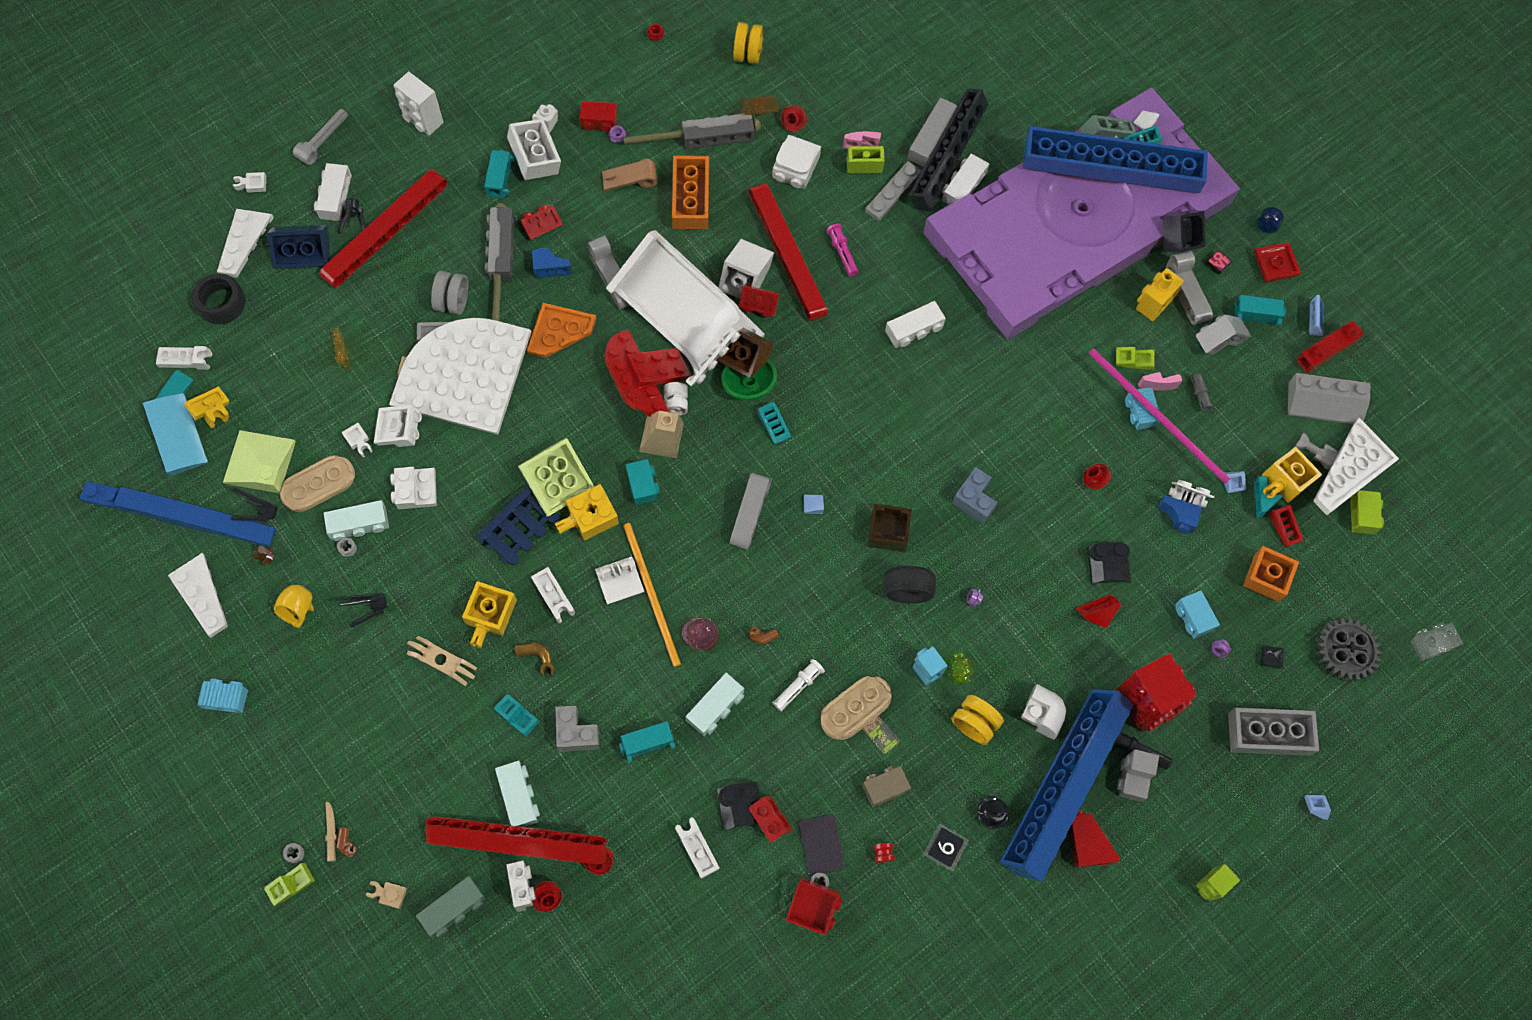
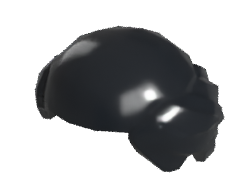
[977,796,1008,829]

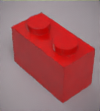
[580,101,618,132]

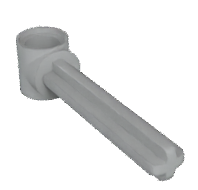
[293,109,348,165]

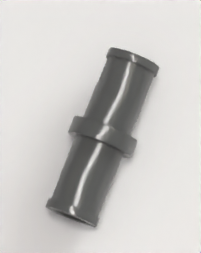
[1190,374,1213,412]

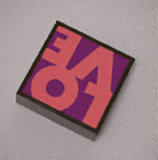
[1206,250,1232,275]

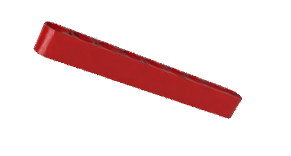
[320,169,448,288]
[749,183,828,322]
[426,817,607,864]

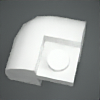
[1021,684,1066,740]

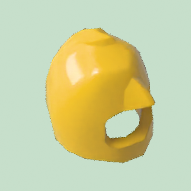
[274,585,314,628]

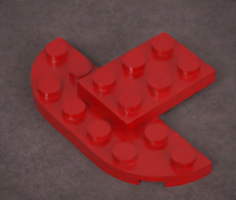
[604,330,691,417]

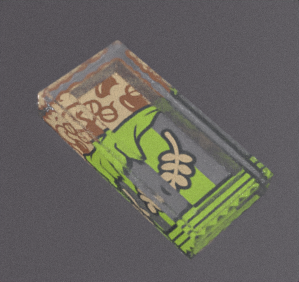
[862,716,901,755]

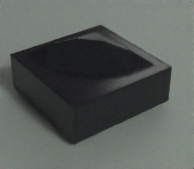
[1261,645,1284,669]

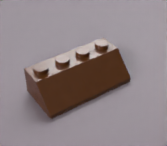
[717,327,774,378]

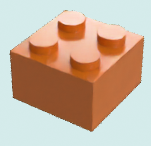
[1243,546,1299,602]

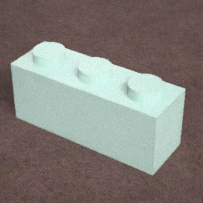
[324,500,389,541]
[686,673,744,737]
[495,761,540,827]

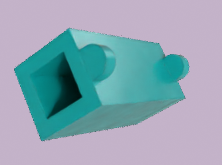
[484,150,516,198]
[1235,295,1286,326]
[619,721,675,763]

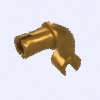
[515,641,556,677]

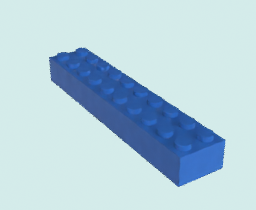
[1023,126,1208,193]
[1000,689,1134,882]

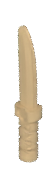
[325,802,337,862]

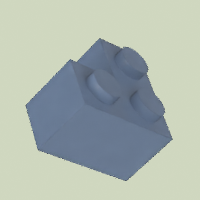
[952,467,998,525]

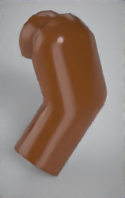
[749,627,779,644]

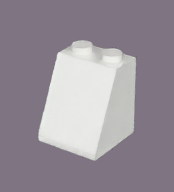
[719,239,774,299]

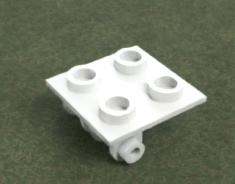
[1169,480,1214,508]
[595,557,644,605]

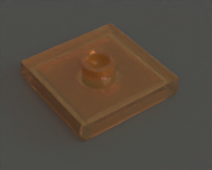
[740,95,779,115]

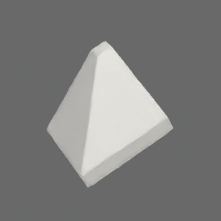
[1133,111,1160,130]

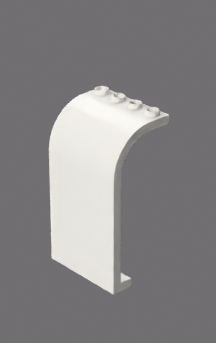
[606,230,745,386]

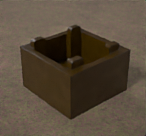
[867,504,912,552]

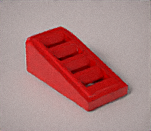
[1268,505,1304,547]

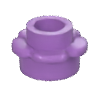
[609,126,626,142]
[966,588,983,607]
[1212,640,1231,658]

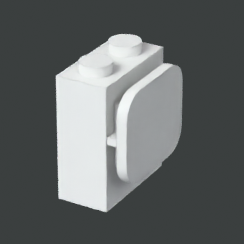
[772,135,821,189]

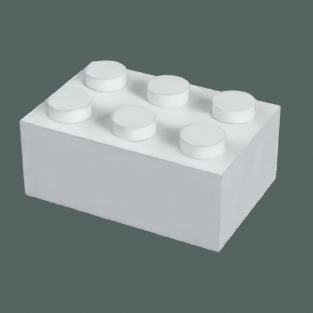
[394,72,444,136]
[507,119,561,180]

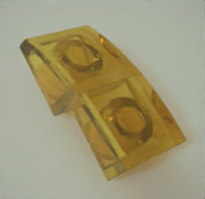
[331,327,350,370]

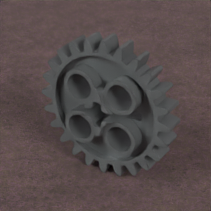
[1315,618,1382,682]

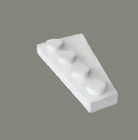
[217,209,273,278]
[168,553,228,638]

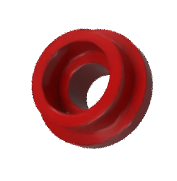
[647,24,664,41]

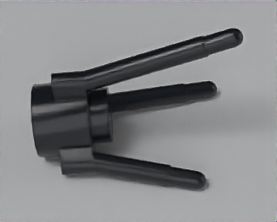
[338,198,366,234]
[231,487,278,523]
[338,593,388,627]

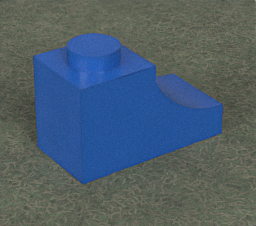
[532,248,572,278]
[1158,495,1202,533]

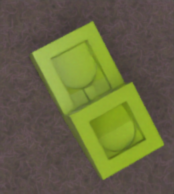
[1116,347,1155,369]
[264,863,315,906]

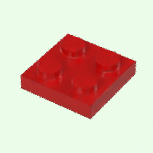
[1254,242,1301,283]

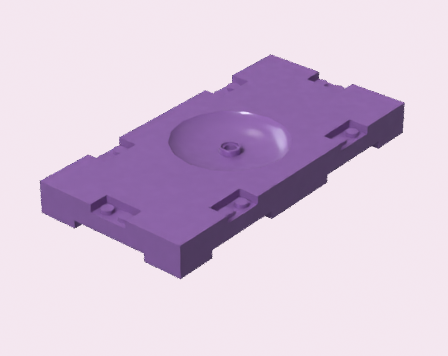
[923,88,1240,340]

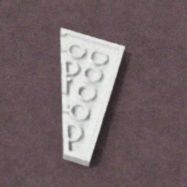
[1314,418,1399,515]

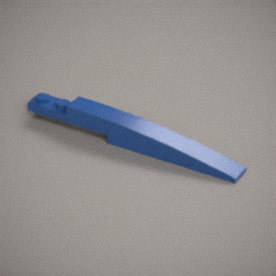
[79,481,276,547]

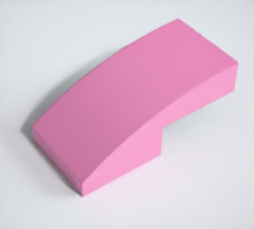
[843,132,881,149]
[1138,372,1182,391]

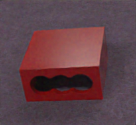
[786,877,842,936]

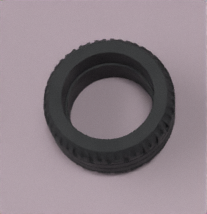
[192,273,246,324]
[883,566,936,603]

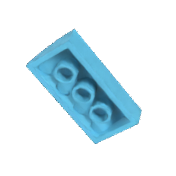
[143,393,208,476]

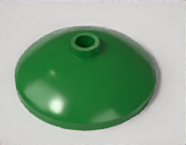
[721,359,777,401]

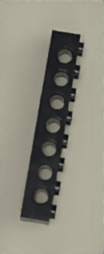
[909,89,989,211]

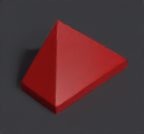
[1076,594,1121,628]

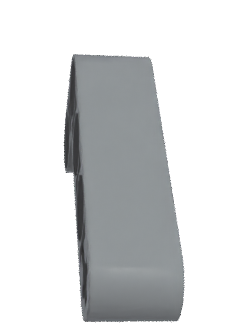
[587,235,630,310]
[1166,250,1213,325]
[730,473,772,550]

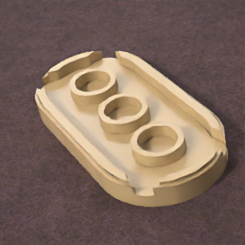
[280,456,355,512]
[821,676,891,740]

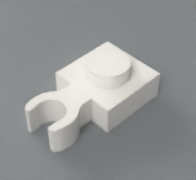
[233,172,266,192]
[342,423,372,457]

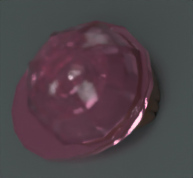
[682,618,719,651]

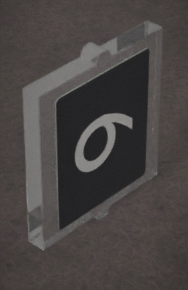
[923,823,969,872]

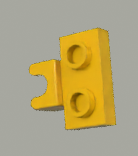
[184,386,229,428]

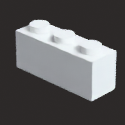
[942,154,989,205]
[314,163,352,221]
[885,301,946,348]

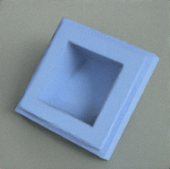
[1224,471,1246,493]
[804,495,824,514]
[1305,795,1331,820]

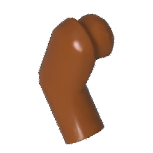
[336,828,357,857]

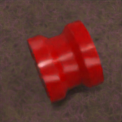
[873,843,895,863]

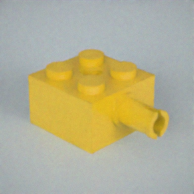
[1136,268,1184,322]
[1262,447,1322,503]
[555,484,619,541]
[462,581,517,648]

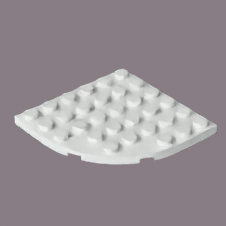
[389,318,531,435]

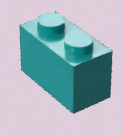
[626,459,660,506]

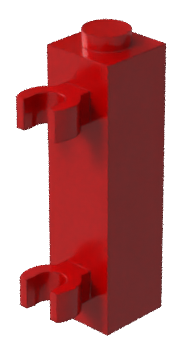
[1296,320,1364,374]

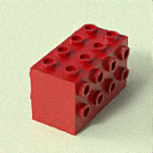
[1115,653,1197,732]

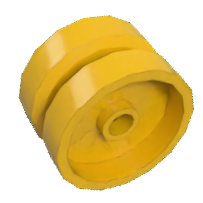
[733,22,763,64]
[951,695,1004,745]

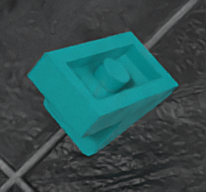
[1254,476,1283,519]

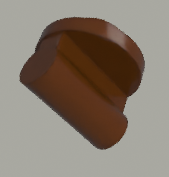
[253,546,275,565]

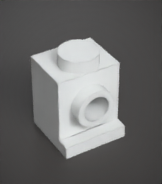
[532,104,558,133]

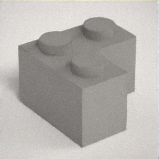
[1196,314,1251,355]
[556,706,600,752]
[1117,750,1159,802]

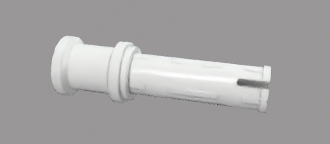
[772,659,825,712]

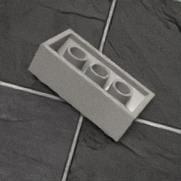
[1288,373,1370,425]

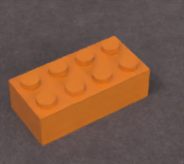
[672,156,709,229]

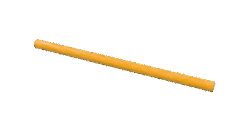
[623,523,681,667]

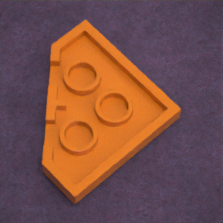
[527,303,597,358]

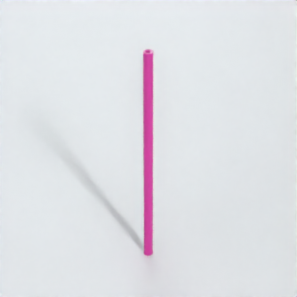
[1088,348,1230,484]

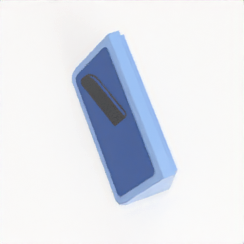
[1309,295,1324,336]

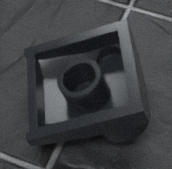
[1087,542,1131,584]
[717,782,760,831]

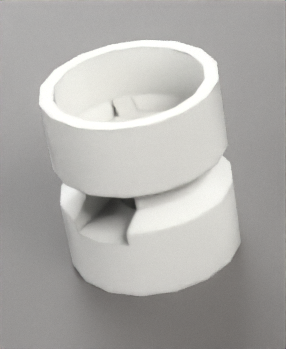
[664,382,688,416]

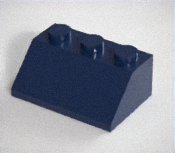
[267,225,330,268]

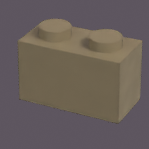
[862,766,911,808]

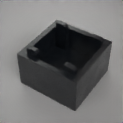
[1163,210,1205,252]

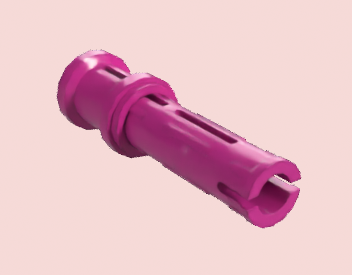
[826,224,859,277]

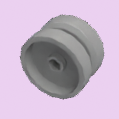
[431,271,468,315]

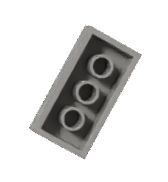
[1228,708,1319,756]

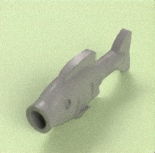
[1295,433,1339,470]

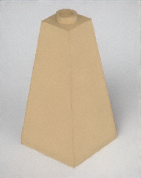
[639,411,684,458]

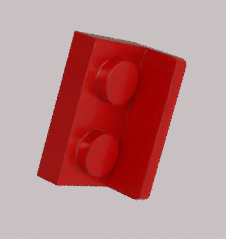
[520,204,563,240]
[739,284,780,317]
[749,796,793,842]

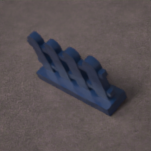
[476,484,560,565]

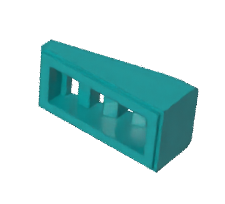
[1122,125,1163,145]
[757,402,791,445]

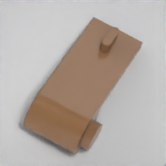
[602,159,657,191]

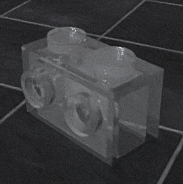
[1410,622,1464,662]

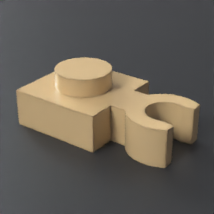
[366,881,407,909]

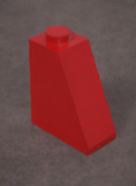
[1068,811,1120,868]

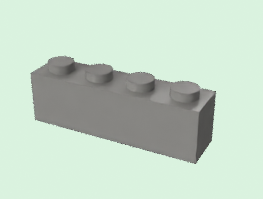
[908,97,958,167]

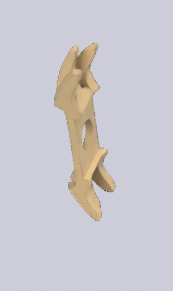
[406,636,477,686]

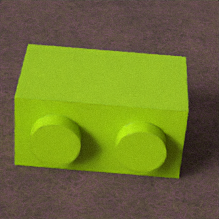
[847,146,885,173]
[1350,490,1384,534]
[1196,864,1240,901]

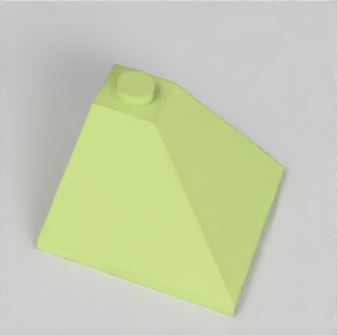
[223,430,296,493]
[518,438,594,517]

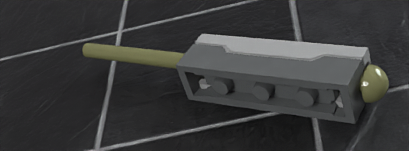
[623,113,761,149]
[485,203,514,321]

